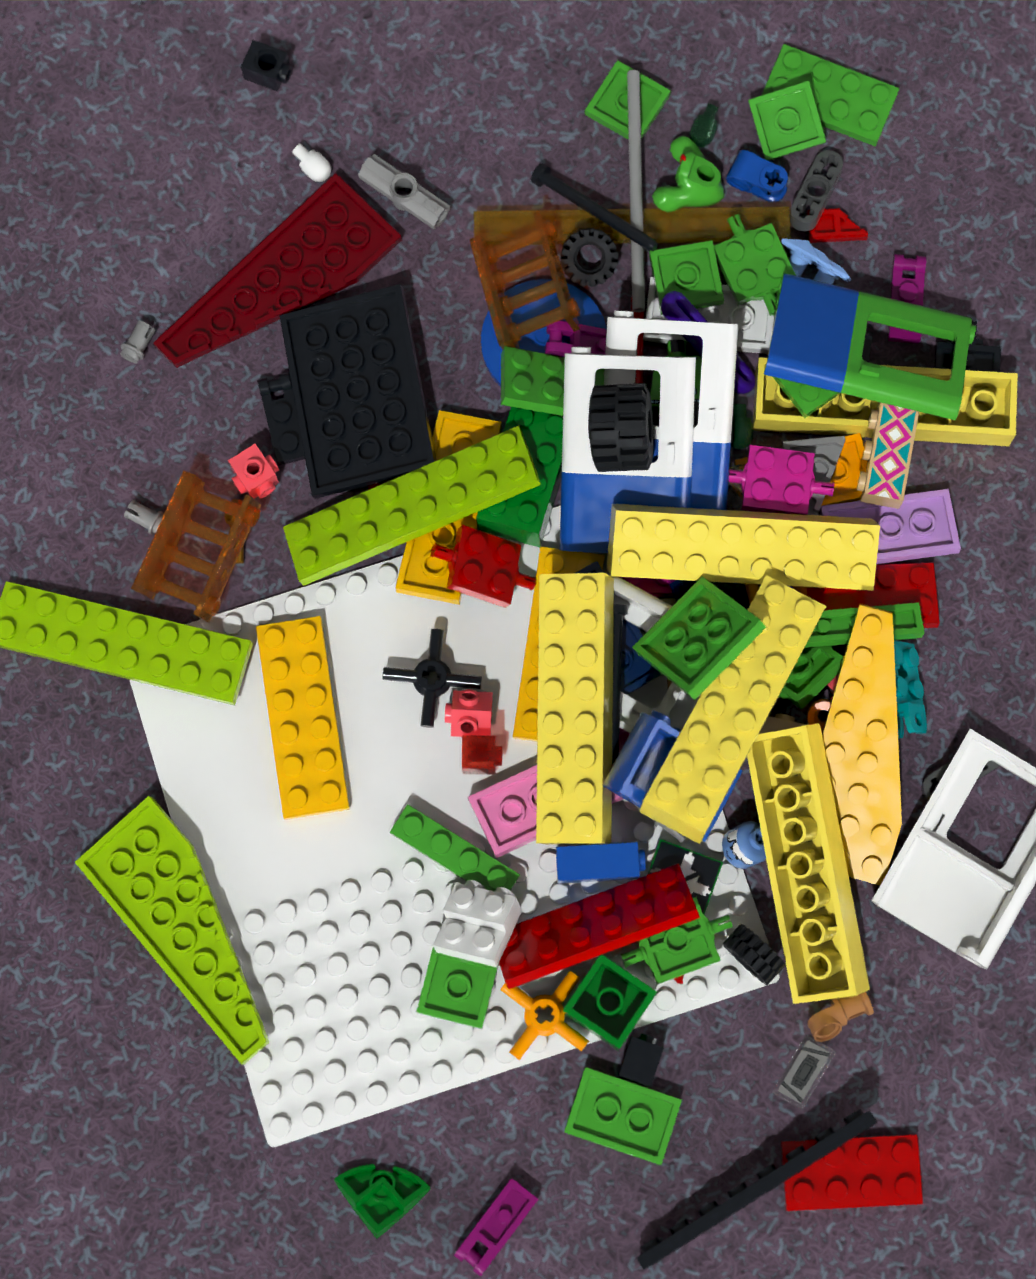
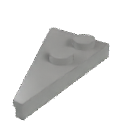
[782,436,845,515]

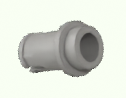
[120,321,156,364]
[124,500,168,535]

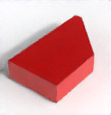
[807,208,868,243]

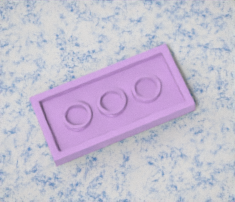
[820,489,961,564]

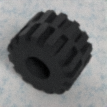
[588,383,654,472]

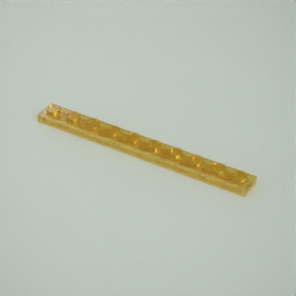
[474,207,790,246]

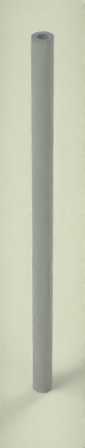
[627,70,645,312]

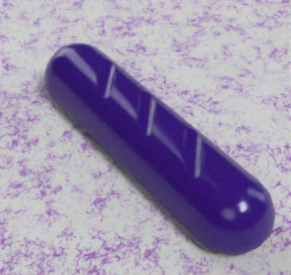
[661,291,755,394]

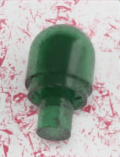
[689,104,719,148]
[731,404,753,449]

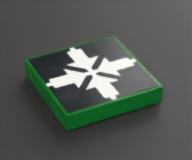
[647,839,723,914]

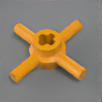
[500,971,589,1060]

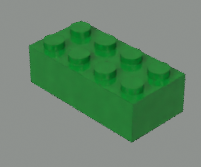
[476,407,563,547]

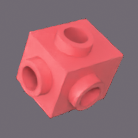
[228,443,280,500]
[445,689,493,739]

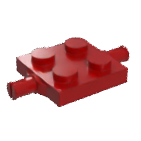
[430,525,536,608]

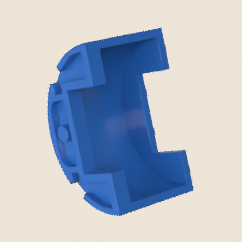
[603,710,743,842]

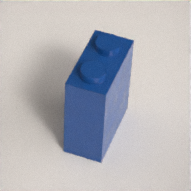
[556,842,646,884]

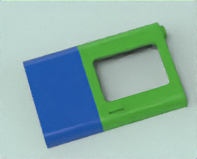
[764,273,976,420]

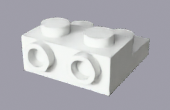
[433,880,522,968]

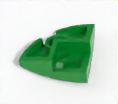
[334,1164,430,1239]

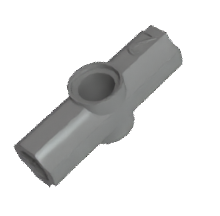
[358,154,450,230]

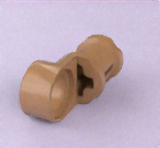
[807,992,874,1042]

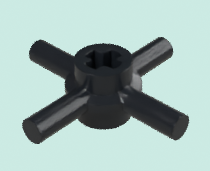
[382,629,482,728]

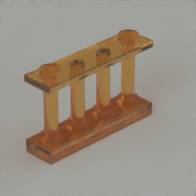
[469,210,581,349]
[131,470,261,623]

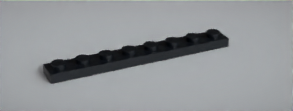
[637,1108,878,1270]

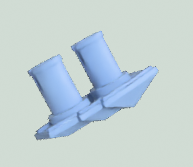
[781,238,851,284]

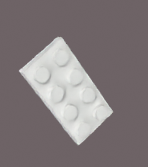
[643,277,776,354]

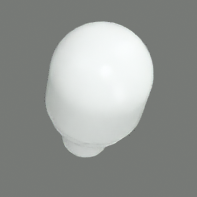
[292,143,332,182]

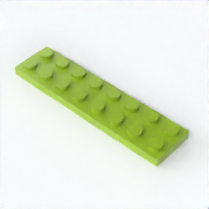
[283,426,541,586]
[0,581,253,706]

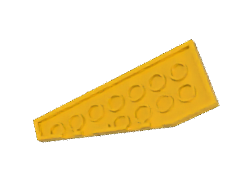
[822,603,902,885]

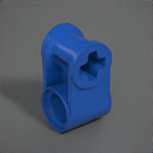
[725,150,788,202]

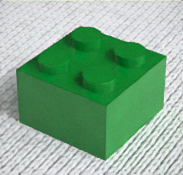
[562,955,657,1051]

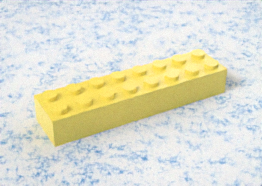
[753,357,1018,446]
[607,504,880,590]
[536,573,614,845]
[639,575,826,844]
[747,723,870,1004]

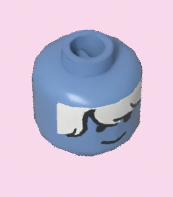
[722,821,766,869]

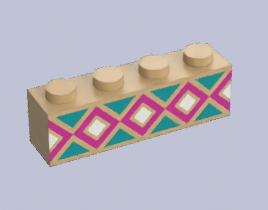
[857,402,919,509]

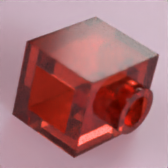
[462,735,503,775]

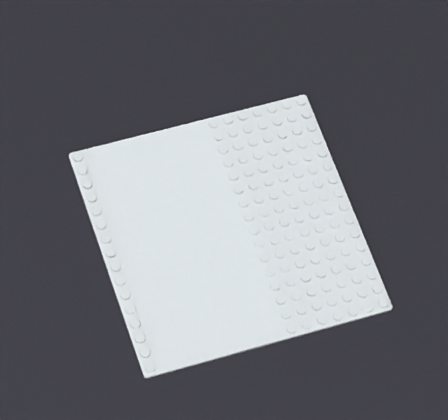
[130,505,779,1147]

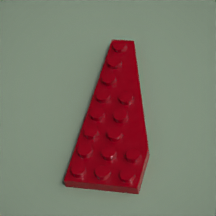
[153,173,402,368]

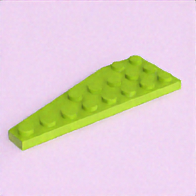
[75,796,270,1065]

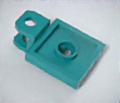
[894,640,927,739]

